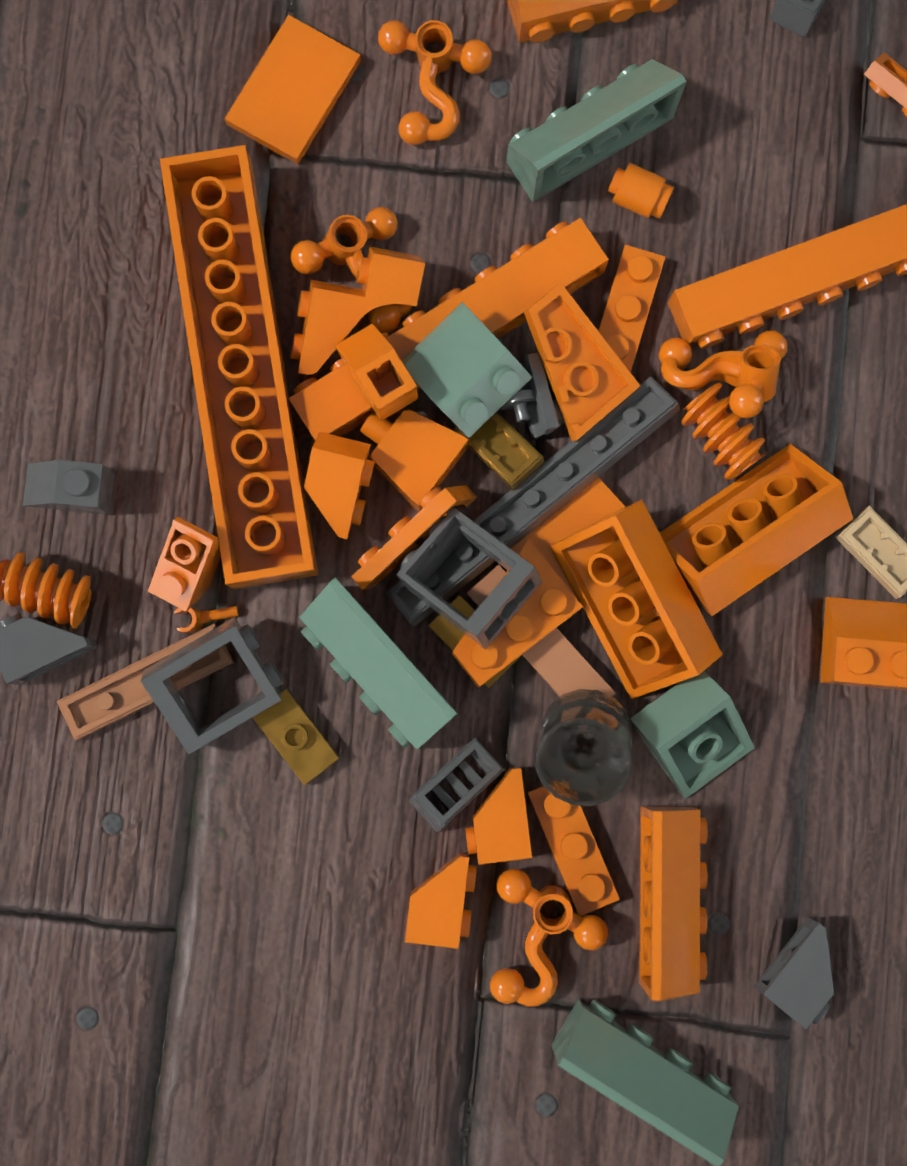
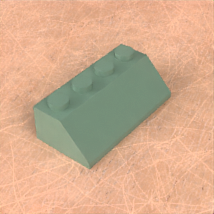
[506,59,687,202]
[299,578,457,750]
[551,999,739,1166]

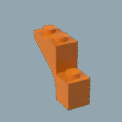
[290,247,425,375]

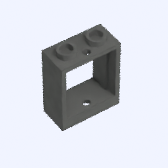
[397,508,542,650]
[141,617,284,754]

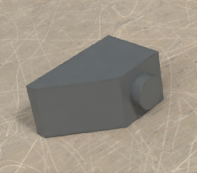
[23,460,115,515]
[0,614,98,685]
[754,917,834,1030]

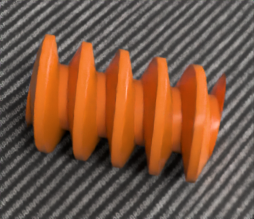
[681,382,770,481]
[0,551,92,629]

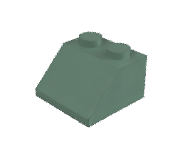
[402,302,532,438]
[630,671,755,799]

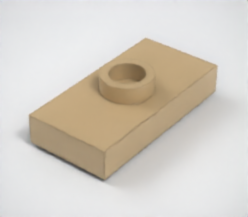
[835,506,907,599]

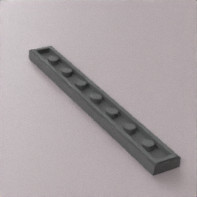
[385,376,680,627]

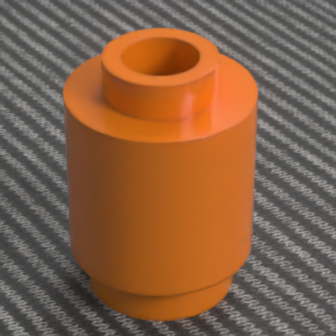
[608,162,674,219]

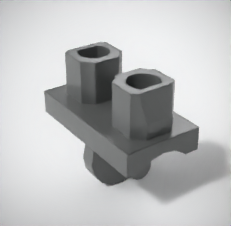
[501,352,565,440]

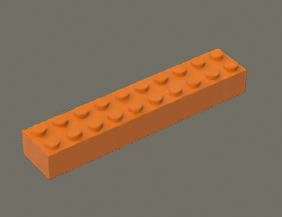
[160,145,319,589]

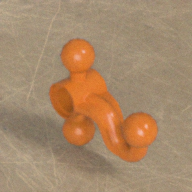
[378,20,492,145]
[291,206,413,333]
[658,330,788,418]
[490,869,609,1007]

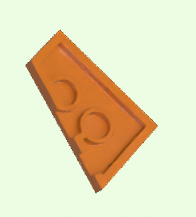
[524,283,640,442]
[351,485,477,590]
[451,538,583,688]

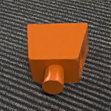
[360,409,468,512]

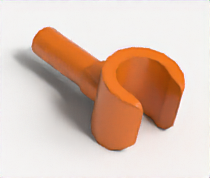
[174,606,238,633]

